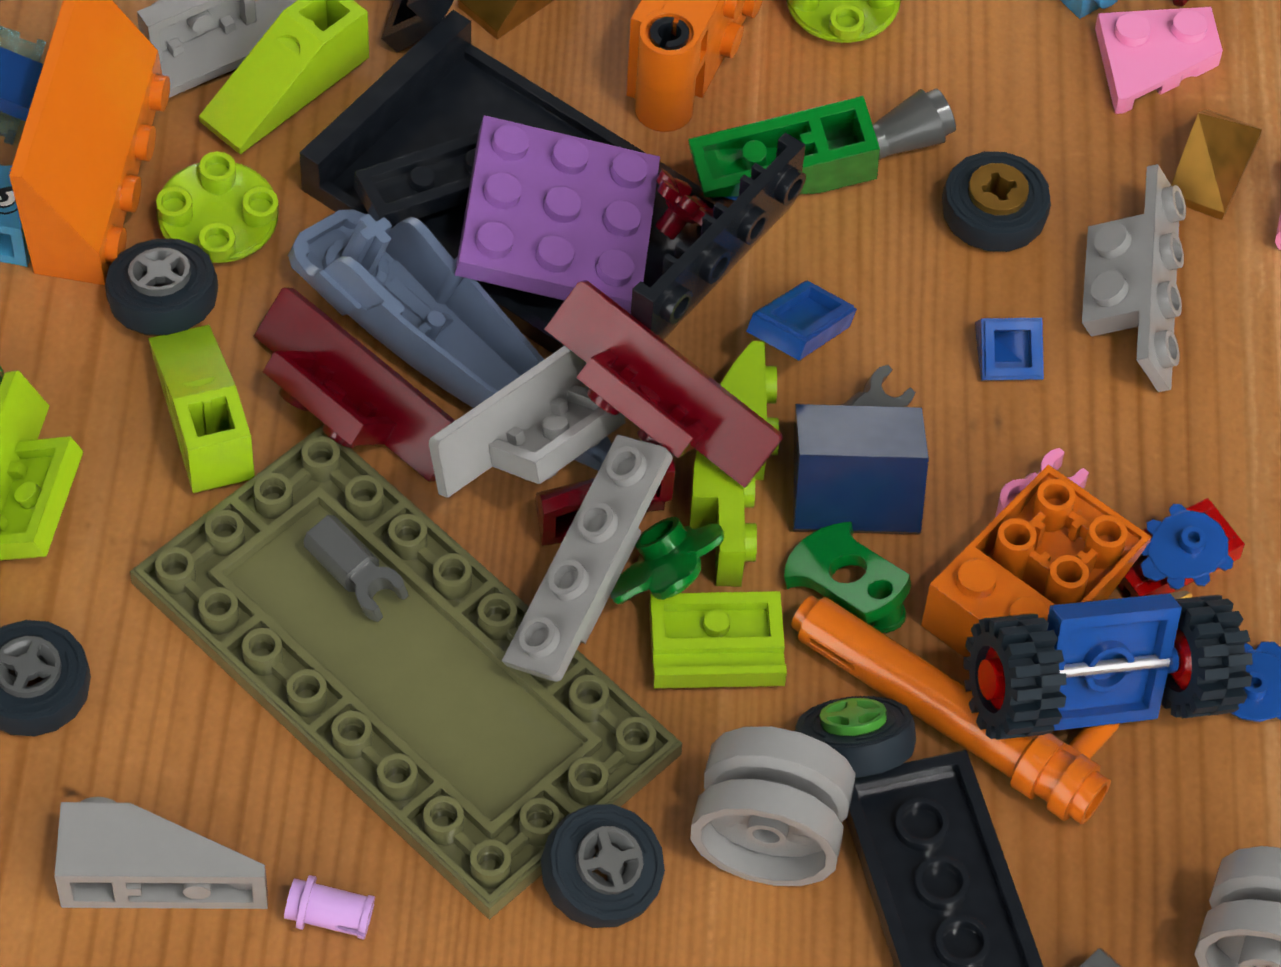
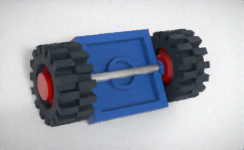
[964,593,1253,740]

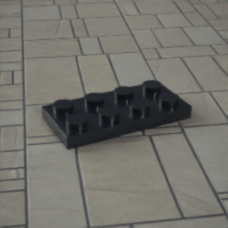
[846,750,1044,967]

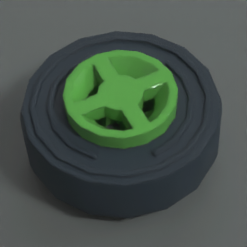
[795,696,916,778]

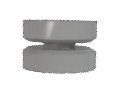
[690,726,856,886]
[1194,846,1281,967]

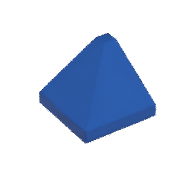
[975,318,1044,381]

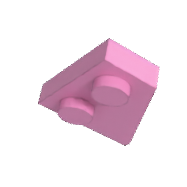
[1095,7,1223,114]

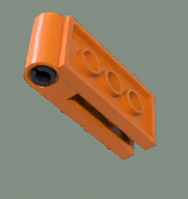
[626,0,763,132]

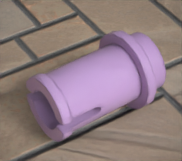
[284,875,375,940]

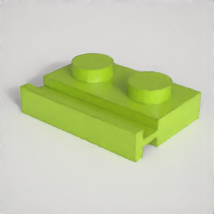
[649,591,787,689]

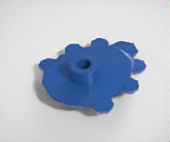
[1141,504,1234,590]
[1231,642,1281,722]

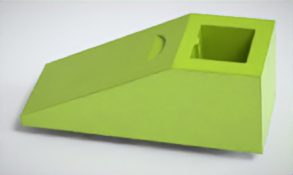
[199,0,369,155]
[148,325,255,493]

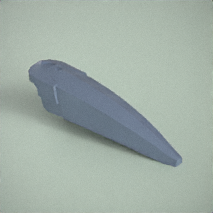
[288,209,612,471]

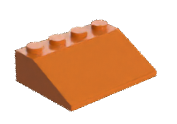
[9,0,170,285]

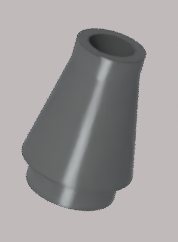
[872,88,956,160]

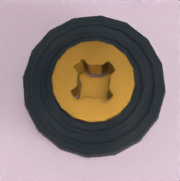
[942,151,1051,252]

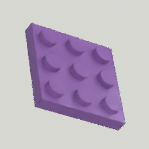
[455,115,660,314]

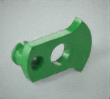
[784,522,912,633]

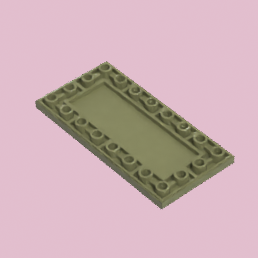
[130,424,683,920]

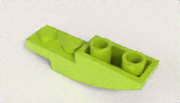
[689,341,779,587]

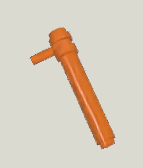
[791,595,1119,824]

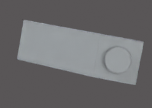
[54,797,268,909]

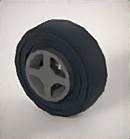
[105,239,218,335]
[0,620,91,737]
[541,804,665,928]

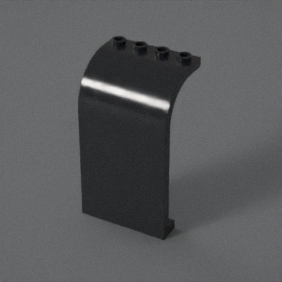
[300,10,806,353]

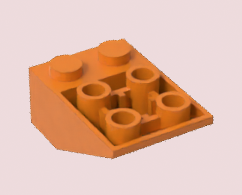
[921,464,1151,657]

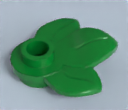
[611,517,725,604]

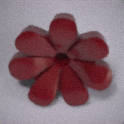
[655,169,714,240]

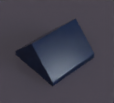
[793,404,929,535]

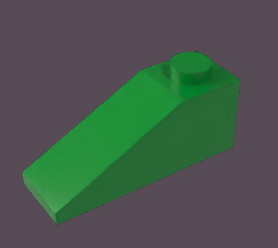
[688,96,880,198]

